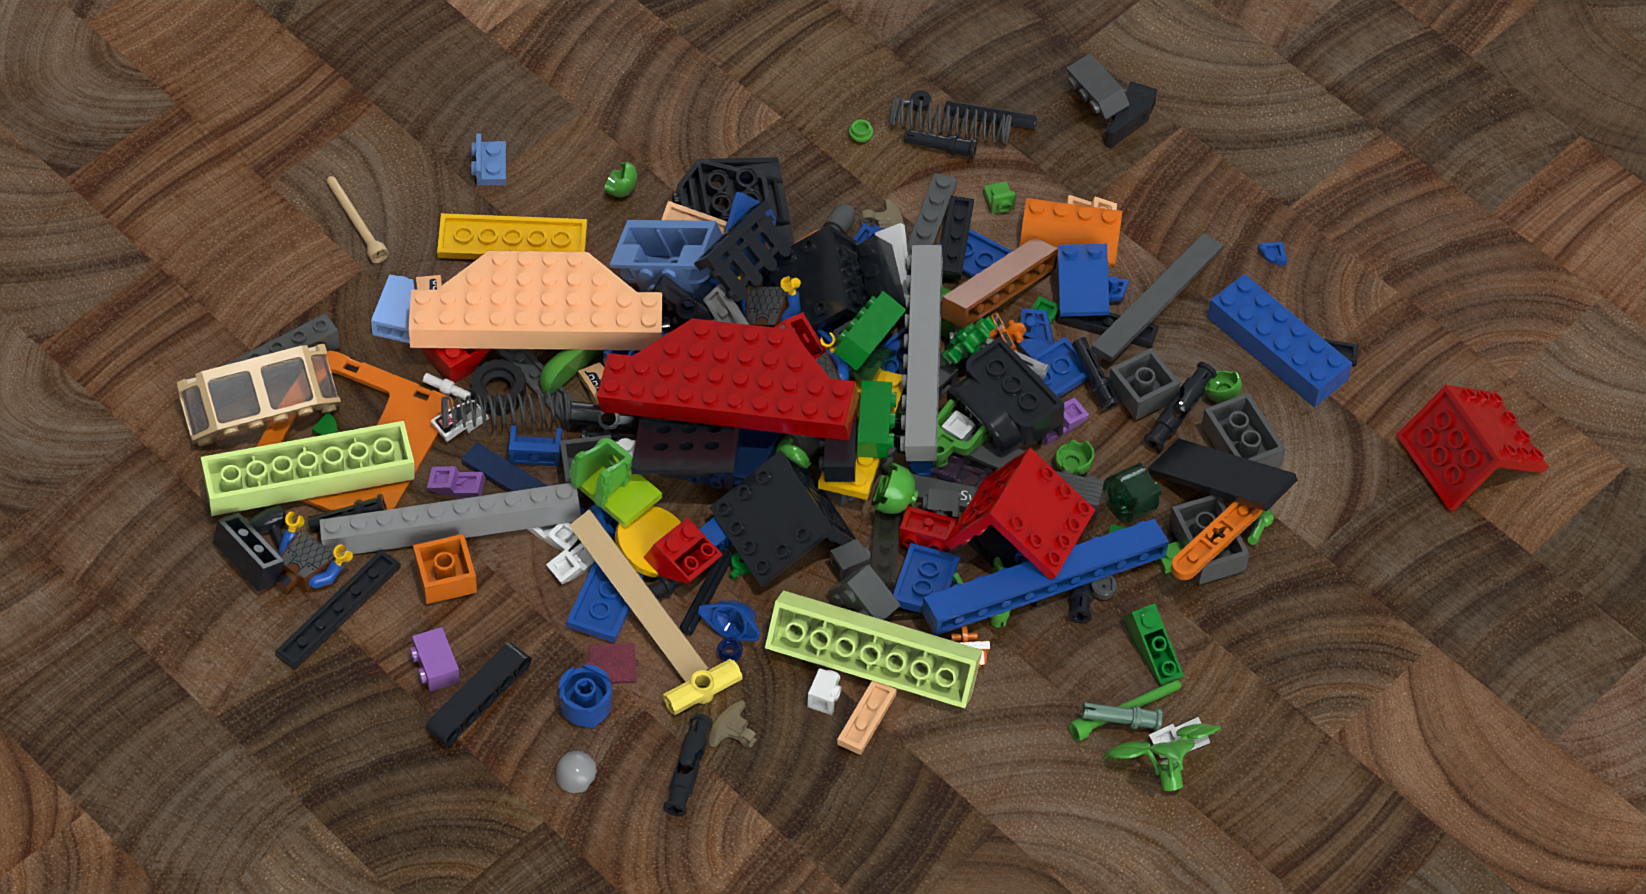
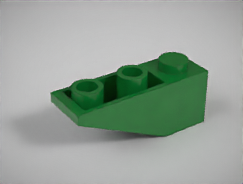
[1123,603,1184,686]

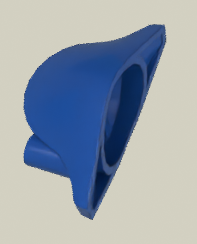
[698,600,760,641]

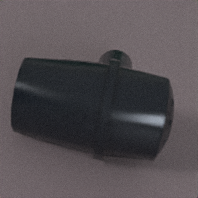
[248,505,287,550]

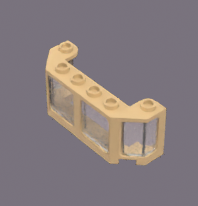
[176,344,341,446]

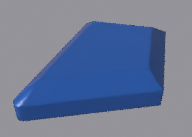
[1108,276,1129,301]
[1021,308,1054,346]

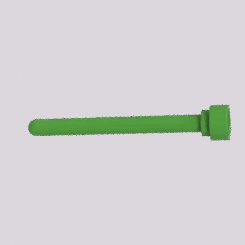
[1069,680,1182,742]

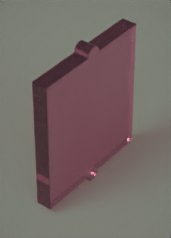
[587,643,638,684]

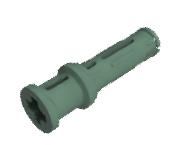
[1080,702,1163,732]

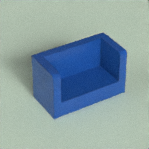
[509,425,563,467]

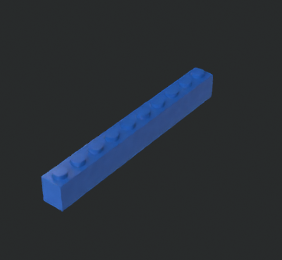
[922,519,1169,636]

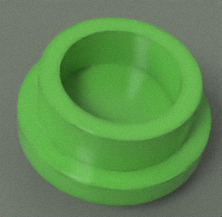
[849,119,873,142]

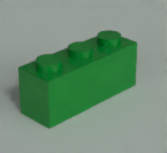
[857,380,897,459]

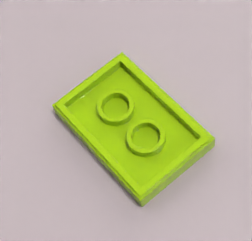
[579,455,662,528]

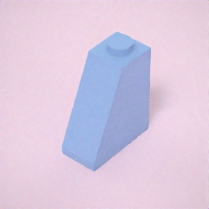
[371,274,414,343]

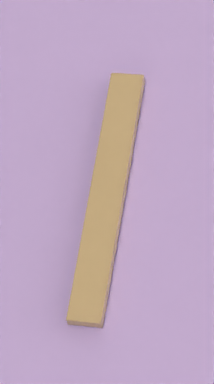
[569,510,710,682]

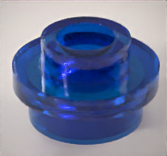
[717,637,743,662]

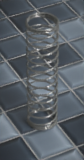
[890,96,1012,145]
[441,390,571,429]

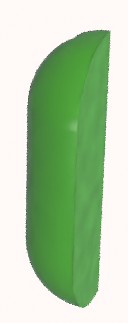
[540,349,604,397]

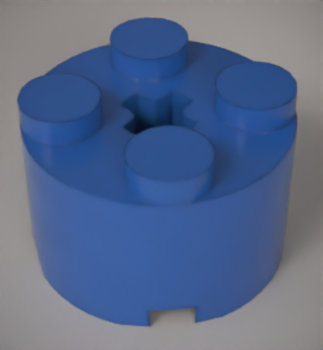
[559,665,612,728]

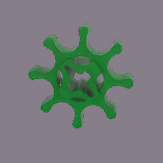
[941,316,997,365]

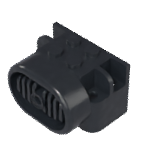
[946,336,1064,458]

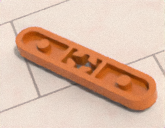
[1171,501,1263,580]

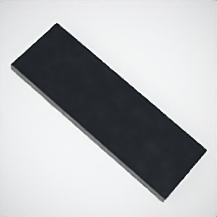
[1148,438,1298,512]

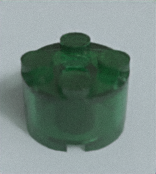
[1103,463,1162,523]

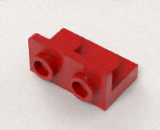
[898,506,957,553]

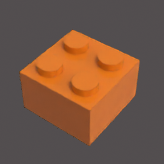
[413,534,477,604]

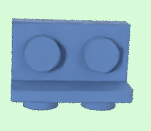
[471,134,506,185]

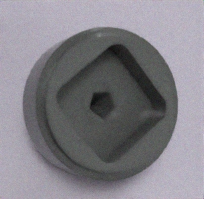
[1090,575,1117,600]

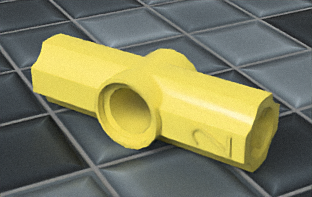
[663,659,742,715]

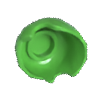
[604,162,638,198]
[1205,371,1242,404]
[775,435,811,468]
[1055,439,1094,476]

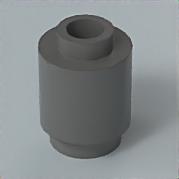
[823,203,856,235]

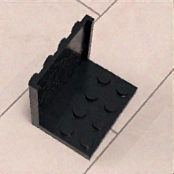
[761,225,889,334]
[709,451,857,587]

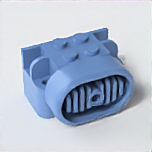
[610,220,723,307]

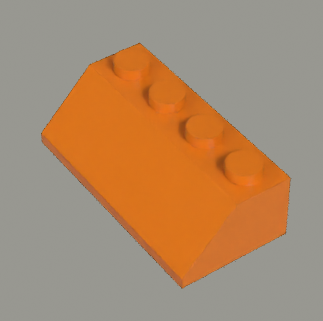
[1019,198,1122,267]

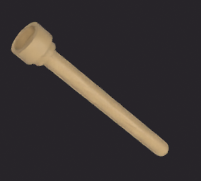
[327,176,389,263]

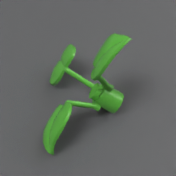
[1103,724,1222,791]

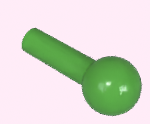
[1248,509,1274,545]

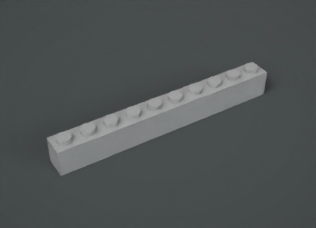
[900,245,943,461]
[320,483,581,556]

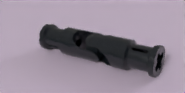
[1143,362,1217,451]
[663,713,713,817]

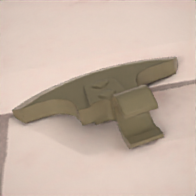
[860,199,904,230]
[709,700,757,748]

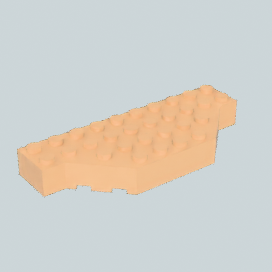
[409,251,662,350]

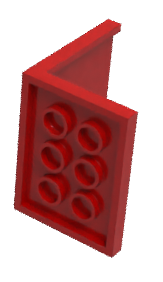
[1396,384,1549,511]
[944,448,1095,580]

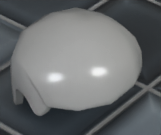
[555,750,597,793]

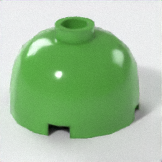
[872,462,918,514]

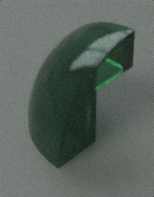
[848,346,896,384]

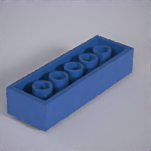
[1207,274,1352,407]

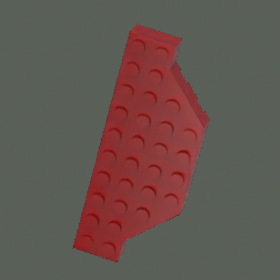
[597,318,859,441]

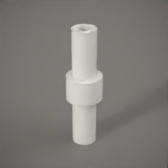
[423,373,472,401]

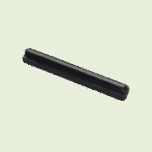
[944,100,1038,129]
[680,549,733,636]

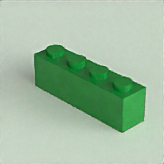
[833,291,906,370]

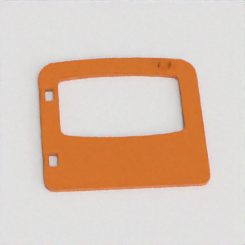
[257,351,454,512]

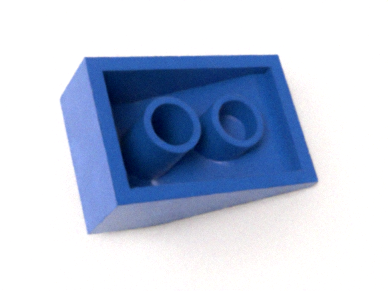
[1058,243,1110,317]

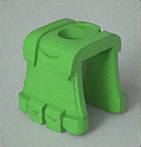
[569,438,632,507]

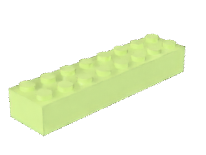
[201,421,415,516]
[765,590,983,708]

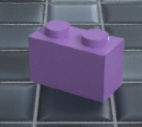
[409,627,460,692]

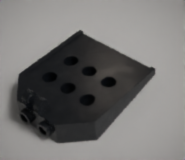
[672,157,794,251]
[631,417,743,477]

